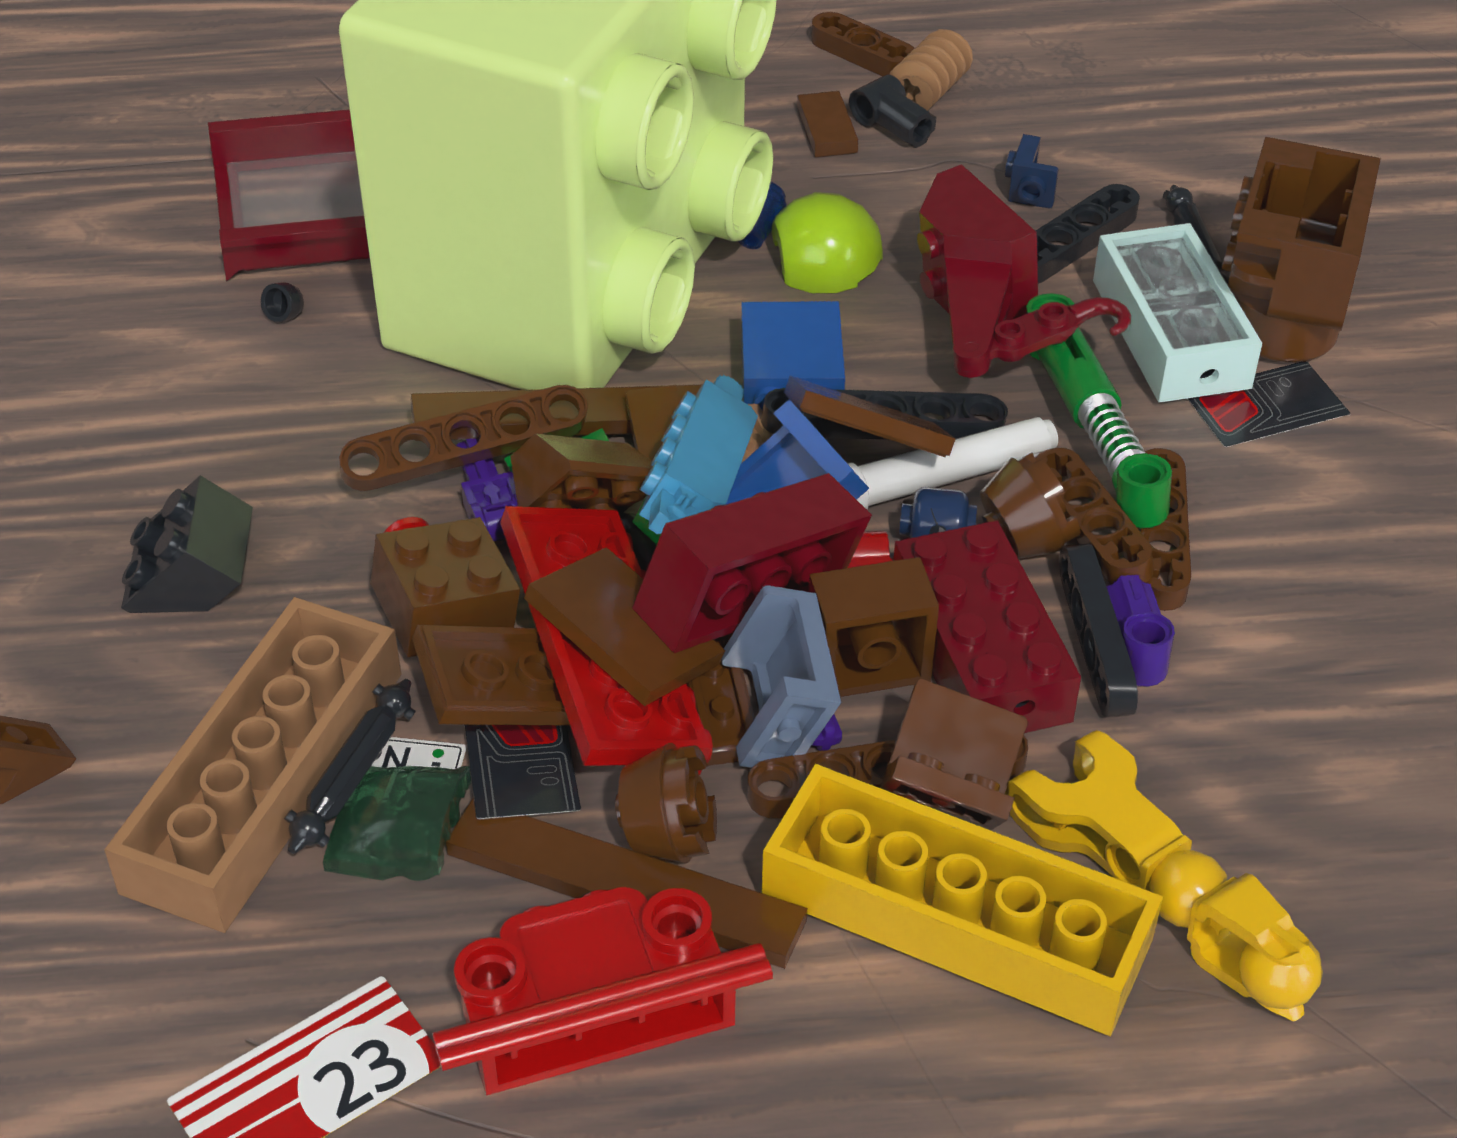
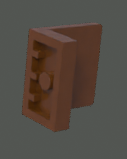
[880,679,1028,830]

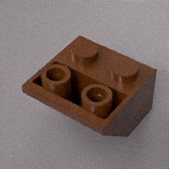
[510,433,653,515]

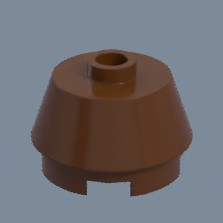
[980,452,1080,559]
[615,743,717,863]

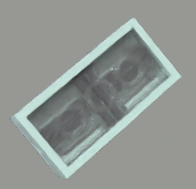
[1093,223,1262,403]

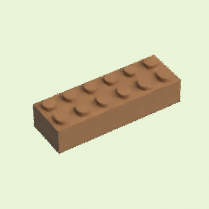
[104,597,402,933]

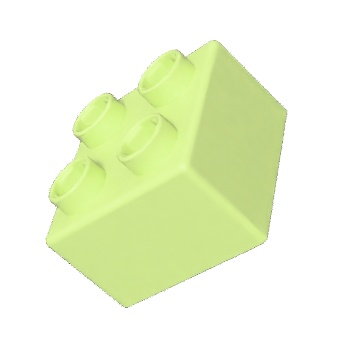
[339,0,777,390]

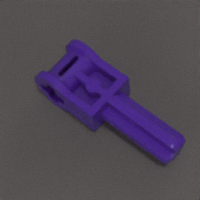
[457,439,518,542]

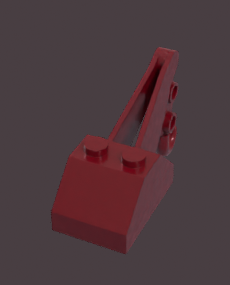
[917,164,1131,378]

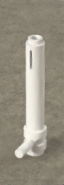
[847,417,1058,510]

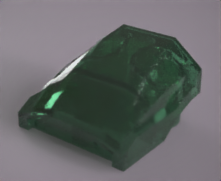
[323,766,471,881]

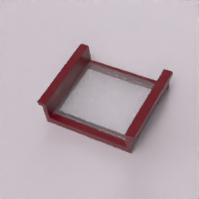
[208,110,370,282]

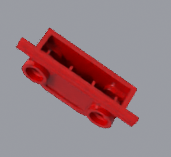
[432,887,773,1096]

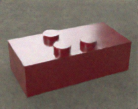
[632,473,872,653]

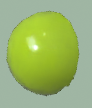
[771,192,883,293]

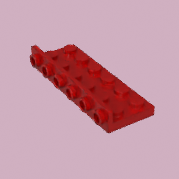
[500,506,713,776]

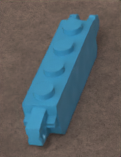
[639,375,758,534]

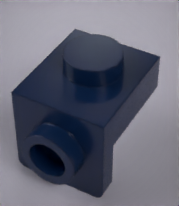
[1005,134,1059,208]

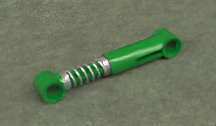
[1026,293,1172,528]

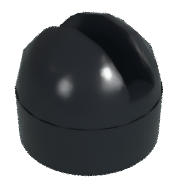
[261,282,304,322]

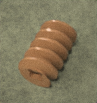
[890,29,973,111]

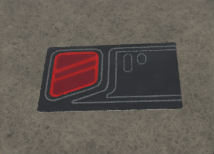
[1187,361,1350,447]
[465,725,581,819]

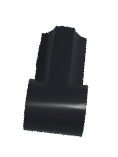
[849,74,936,148]

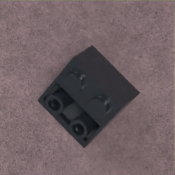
[121,475,253,613]

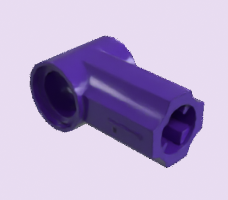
[1107,575,1175,687]

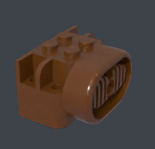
[1222,137,1381,362]

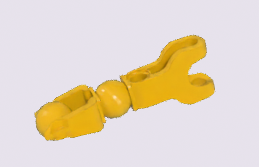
[1005,730,1323,1022]

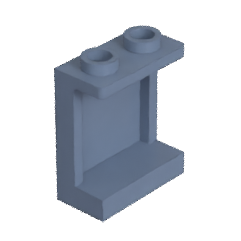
[722,586,841,768]

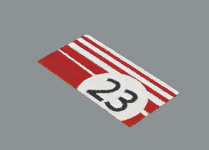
[167,976,441,1138]

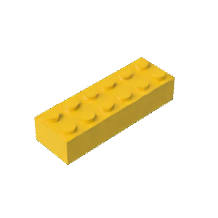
[762,764,1163,1037]

